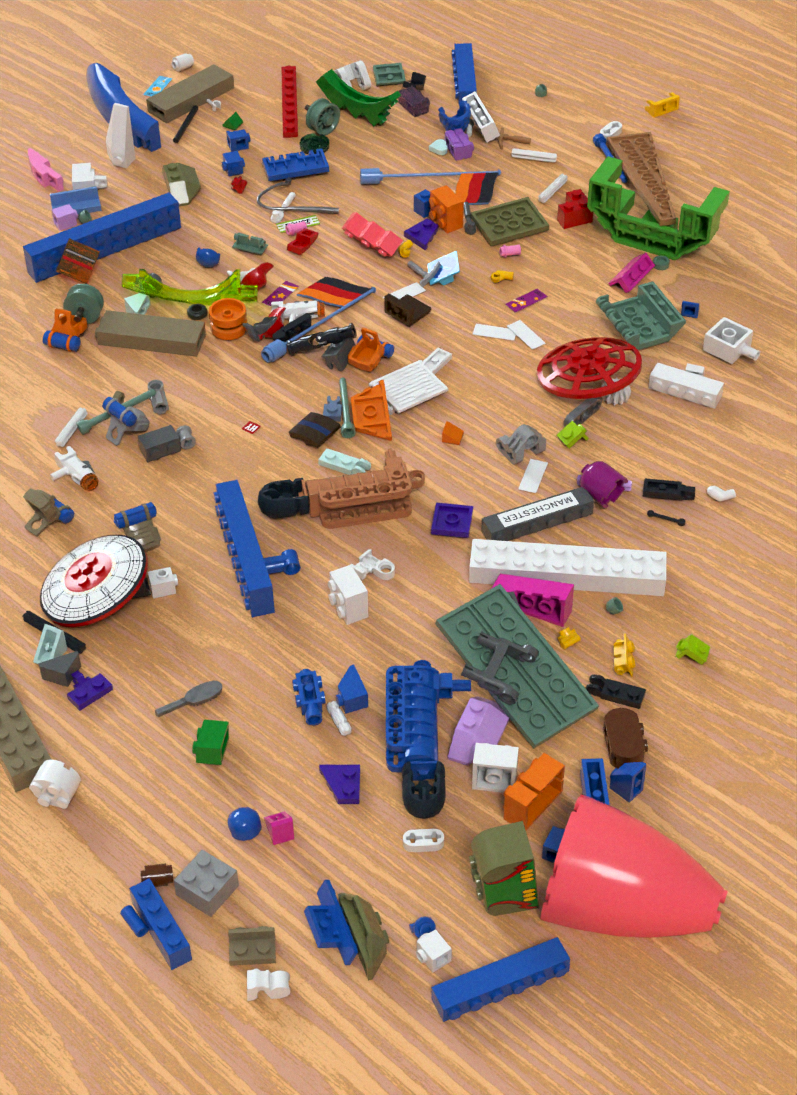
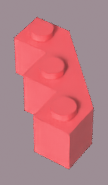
[341,212,403,257]

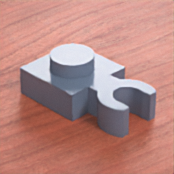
[323,396,342,422]

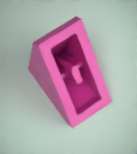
[264,811,294,845]

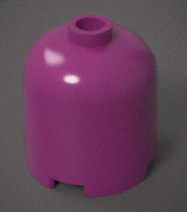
[580,461,628,508]

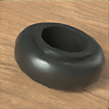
[187,304,208,320]

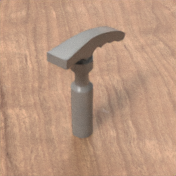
[407,261,441,287]

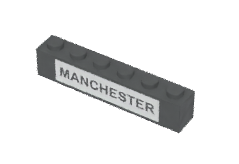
[481,487,594,541]

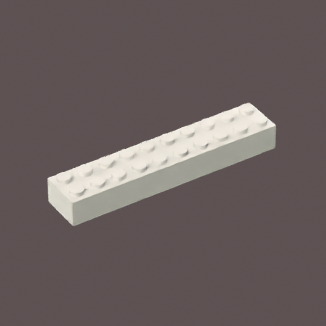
[469,539,667,596]

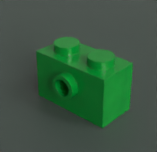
[192,719,229,765]

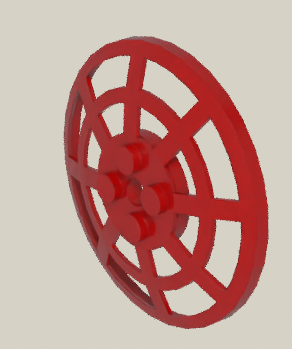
[537,337,642,399]

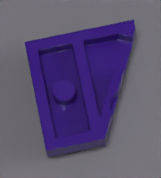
[404,218,438,250]
[319,765,360,804]

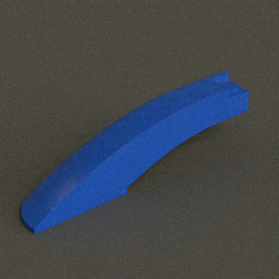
[86,63,161,152]

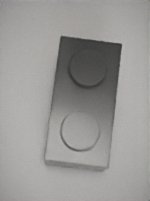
[138,425,181,463]

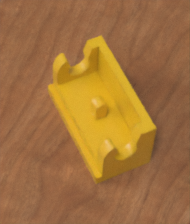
[645,92,680,118]

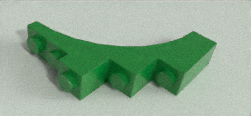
[316,69,401,127]

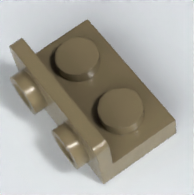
[228,926,276,966]

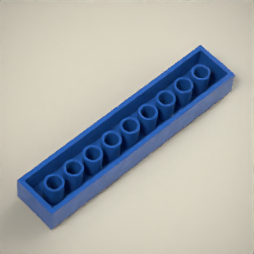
[23,192,181,283]

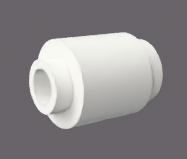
[171,53,194,71]

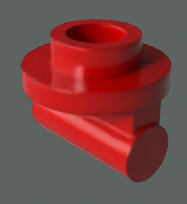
[231,176,247,194]

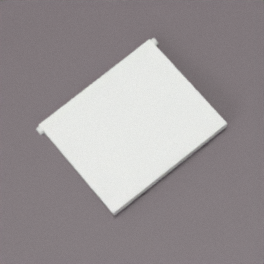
[369,360,448,413]

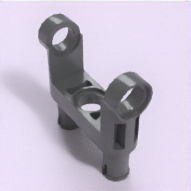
[461,631,538,705]

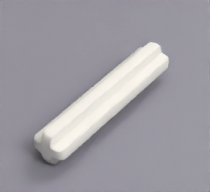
[511,148,557,163]
[538,174,568,203]
[55,407,88,447]

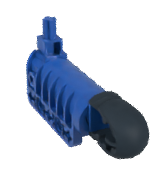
[386,660,471,819]

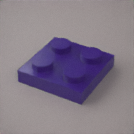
[431,502,473,538]

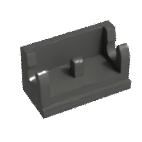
[322,337,356,371]

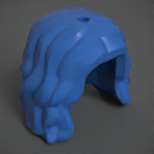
[438,100,471,132]

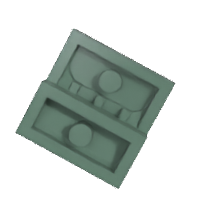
[373,63,406,86]

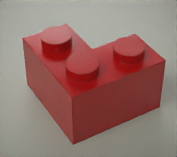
[557,189,594,229]

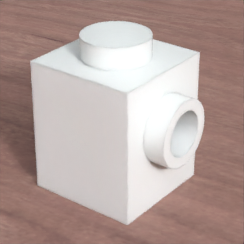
[148,567,178,599]
[416,929,452,973]

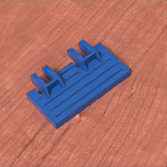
[262,149,329,181]

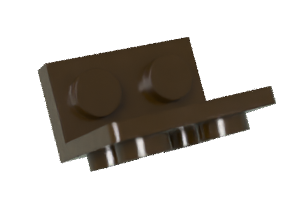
[384,293,431,327]

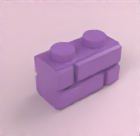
[445,128,474,161]

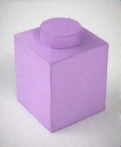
[52,204,78,231]

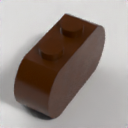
[603,708,648,769]

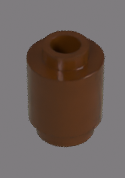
[140,863,173,887]

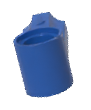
[263,549,301,575]

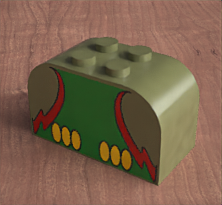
[469,821,539,916]

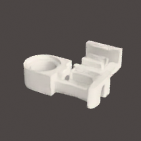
[350,549,395,580]

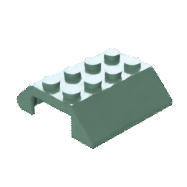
[596,281,686,350]

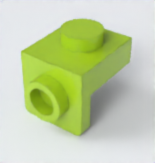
[557,421,589,449]
[675,634,710,665]

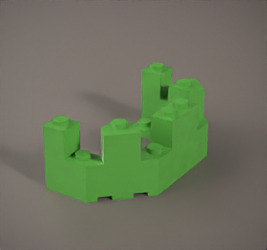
[587,156,730,260]

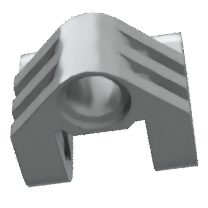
[496,424,547,465]

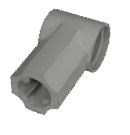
[148,380,169,415]

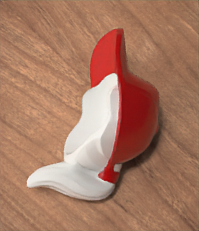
[227,262,274,291]

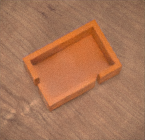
[503,753,565,830]

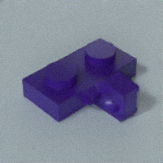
[67,670,113,711]

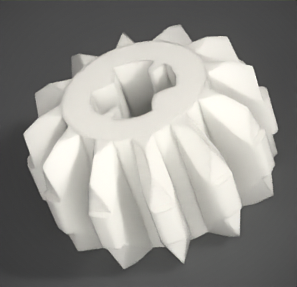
[602,377,631,406]

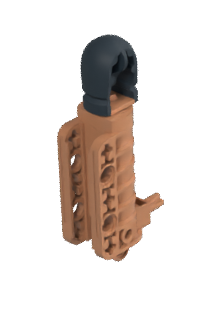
[258,448,425,529]

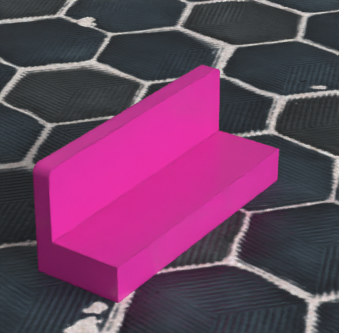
[608,252,655,293]

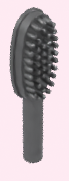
[155,680,222,717]

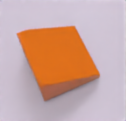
[442,421,464,445]

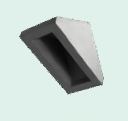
[38,651,81,687]

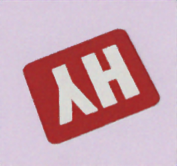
[242,421,261,434]

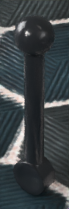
[647,510,686,526]

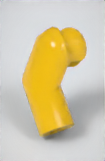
[398,240,413,258]
[490,270,514,283]

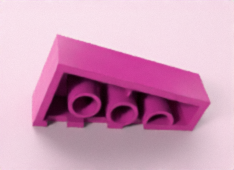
[491,573,574,627]

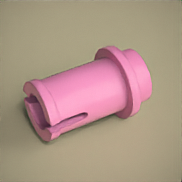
[285,221,307,236]
[499,244,521,258]

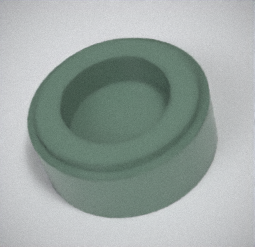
[653,255,670,270]

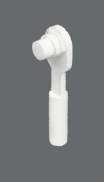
[270,192,296,223]

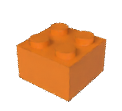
[429,185,464,233]

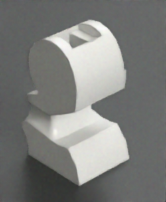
[247,968,290,1001]

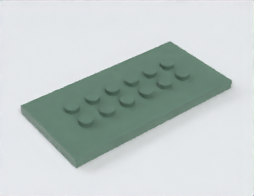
[435,584,599,749]

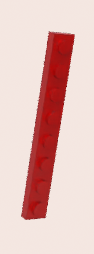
[281,65,298,138]

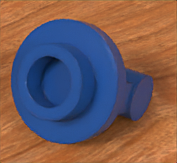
[409,916,436,938]

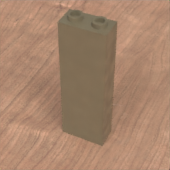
[146,64,234,123]
[95,310,206,357]

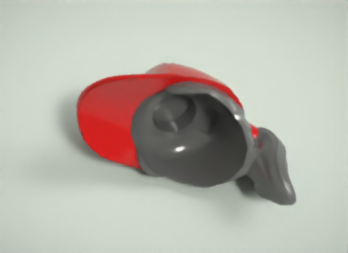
[242,307,286,342]

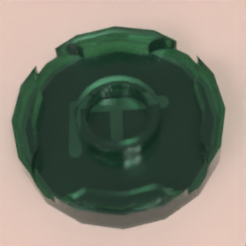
[299,133,330,155]

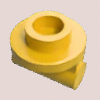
[557,627,581,650]

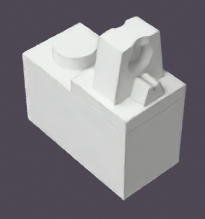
[72,163,107,190]

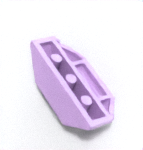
[448,696,509,766]

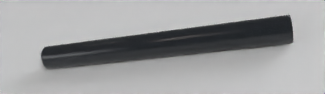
[173,105,198,143]

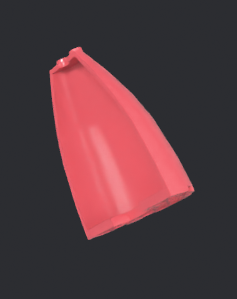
[540,794,728,938]

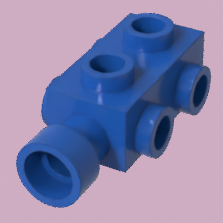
[292,669,326,725]

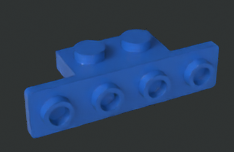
[304,880,358,965]

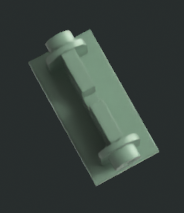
[232,233,268,255]

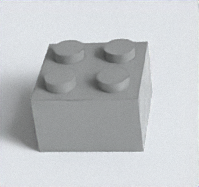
[174,850,239,917]

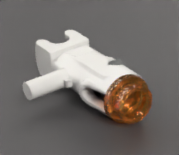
[271,301,325,323]
[50,446,99,491]

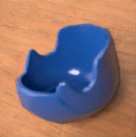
[195,247,220,268]
[227,807,262,841]

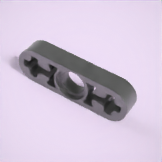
[563,397,602,427]

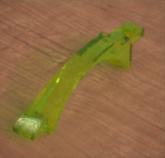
[122,269,258,305]

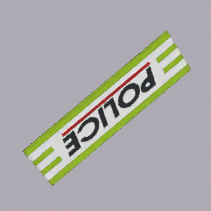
[276,215,320,233]

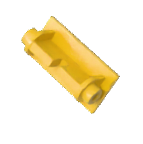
[613,633,636,677]

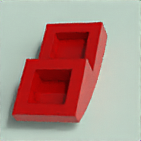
[287,228,319,255]

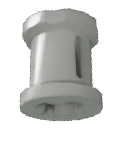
[176,425,196,449]

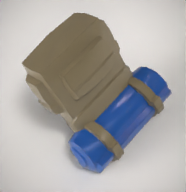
[23,488,75,536]
[113,502,161,552]

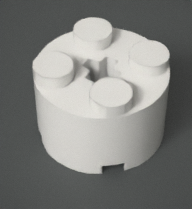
[29,760,81,809]

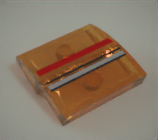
[56,238,100,284]

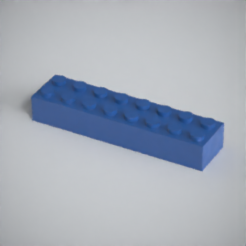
[213,480,275,618]

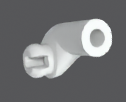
[707,486,736,502]

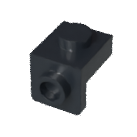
[402,72,426,93]

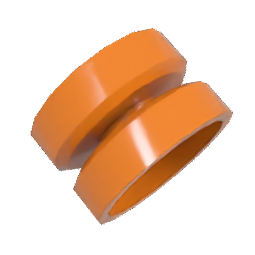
[209,298,247,340]

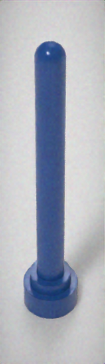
[593,133,628,183]

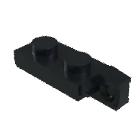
[643,478,695,500]

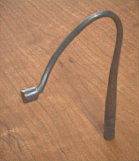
[257,177,339,214]

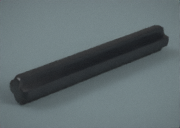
[22,611,86,654]

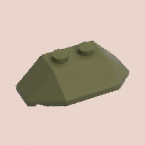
[162,163,201,206]
[338,893,389,981]

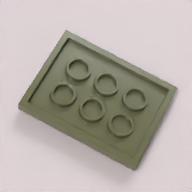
[470,197,549,246]

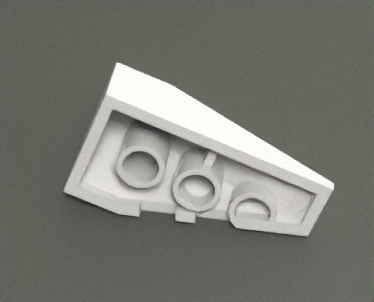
[106,103,136,169]

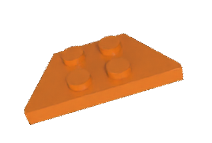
[350,380,392,441]

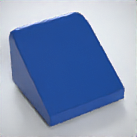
[681,301,700,318]

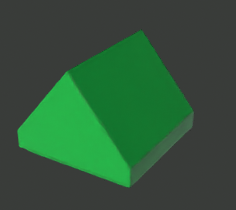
[222,112,243,130]

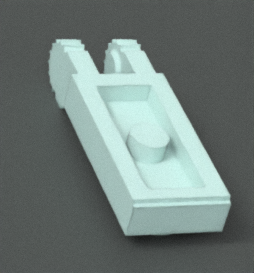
[318,448,372,475]

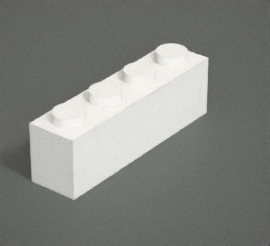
[462,92,500,143]
[648,363,724,409]

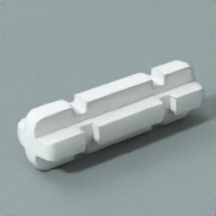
[327,701,352,736]

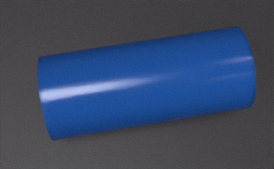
[120,905,148,937]

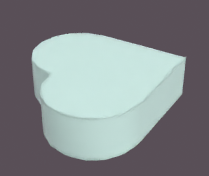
[429,139,448,155]

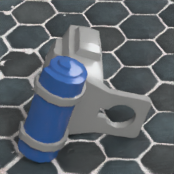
[102,397,150,445]

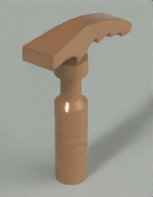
[499,127,531,150]

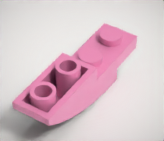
[28,148,64,192]

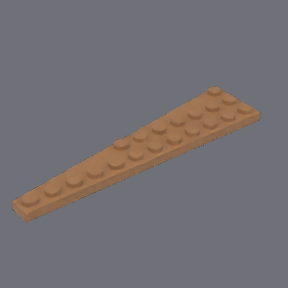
[607,132,676,227]

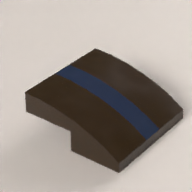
[289,412,341,447]

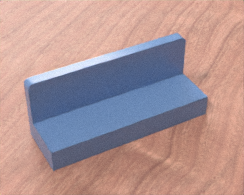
[50,186,102,215]

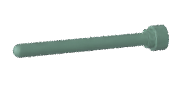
[339,378,356,438]
[76,389,156,435]

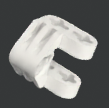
[333,60,371,90]

